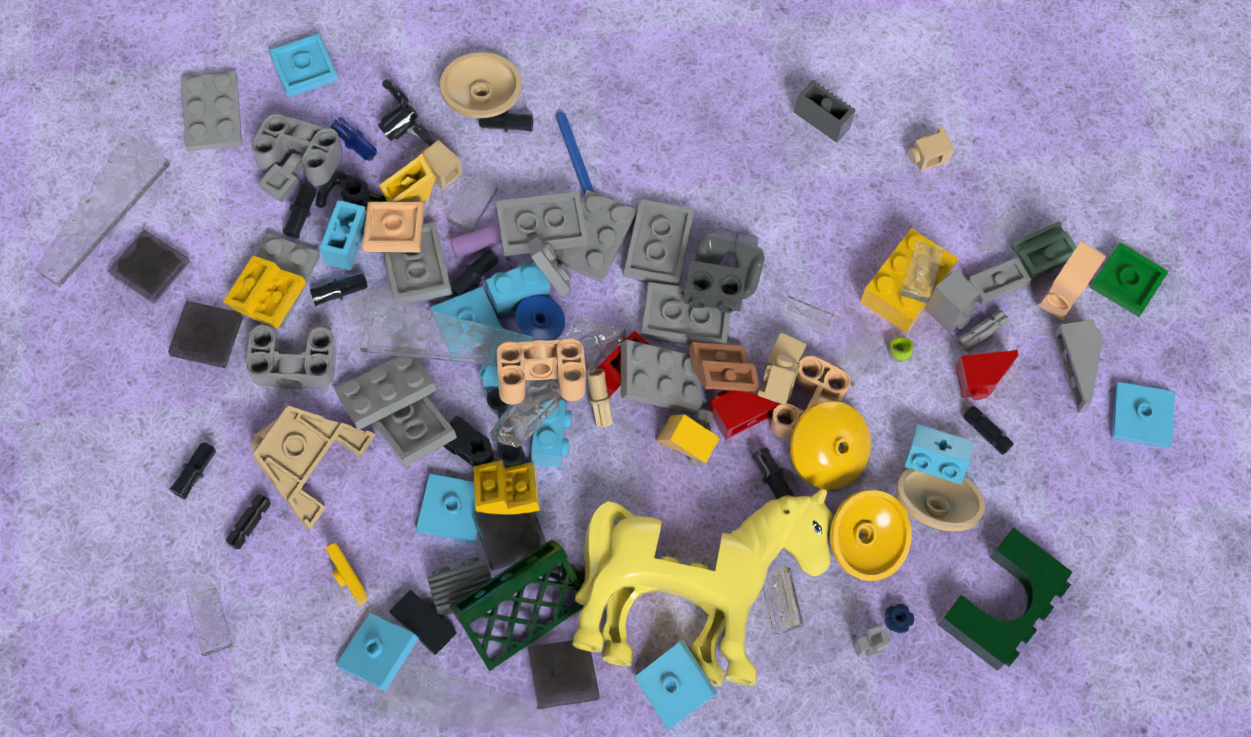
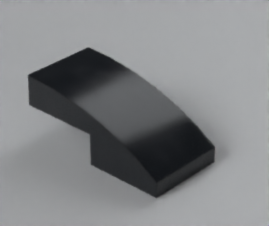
[388,590,457,655]

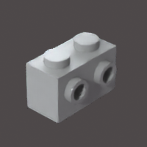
[925,269,980,333]

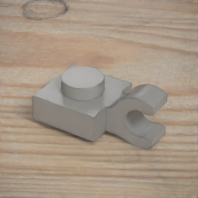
[258,153,304,203]
[853,625,890,658]

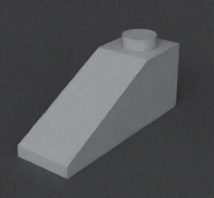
[1054,319,1103,413]

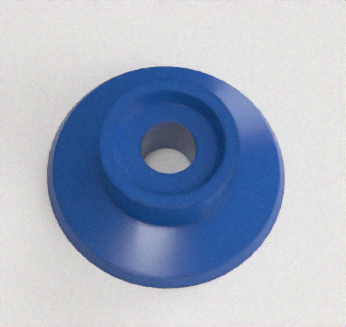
[516,295,565,341]

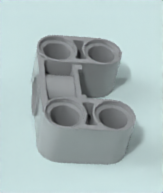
[251,114,343,186]
[246,325,337,388]

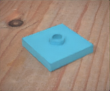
[268,33,338,98]
[430,286,502,359]
[1111,382,1175,448]
[416,474,482,543]
[336,613,419,691]
[634,641,718,729]

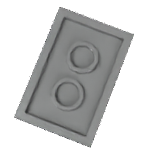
[181,71,243,152]
[555,190,637,283]
[495,191,588,256]
[624,199,695,286]
[384,222,452,306]
[256,233,320,327]
[641,282,731,345]
[621,340,702,414]
[334,350,437,430]
[372,396,457,468]

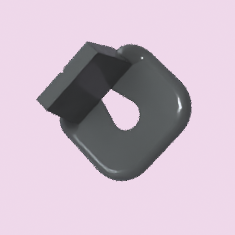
[694,227,765,299]

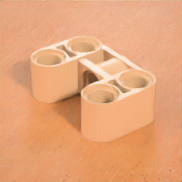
[1038,240,1106,321]
[497,338,586,405]
[770,356,850,442]

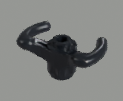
[378,79,437,145]
[316,170,387,211]

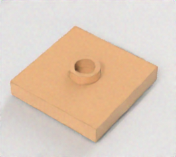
[362,202,425,252]

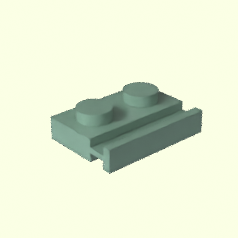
[1010,221,1077,280]

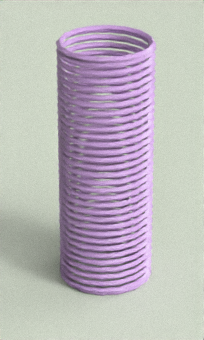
[450,223,501,258]

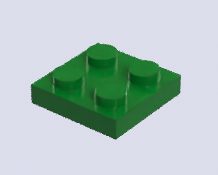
[1090,242,1169,317]

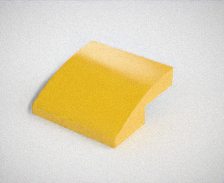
[223,256,307,329]
[473,460,540,514]

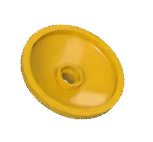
[790,401,871,490]
[830,490,912,581]

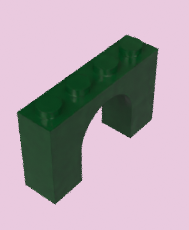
[938,528,1073,671]

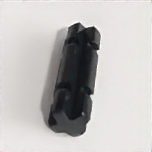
[963,406,1014,455]
[225,494,271,550]

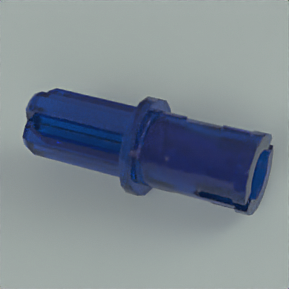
[330,117,377,161]

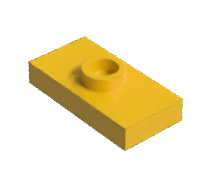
[325,543,368,606]

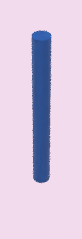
[556,113,595,195]

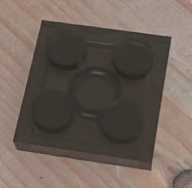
[108,230,190,304]
[168,301,243,368]
[472,511,546,570]
[527,640,600,709]

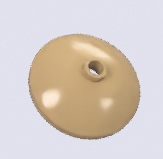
[440,52,522,118]
[896,468,985,532]

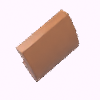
[688,342,760,392]

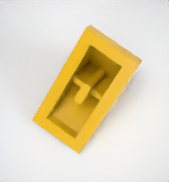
[379,154,436,202]
[657,415,720,464]

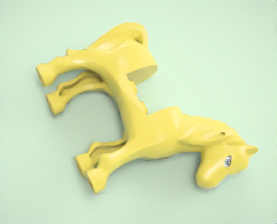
[572,489,833,686]

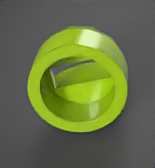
[890,337,913,362]

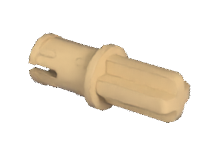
[586,369,613,428]

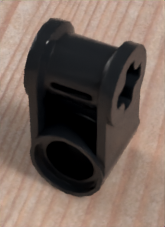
[443,416,494,467]

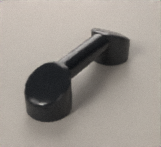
[487,388,525,466]

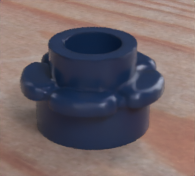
[885,604,914,633]

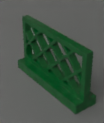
[449,539,584,671]

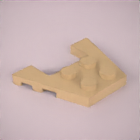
[251,406,376,530]

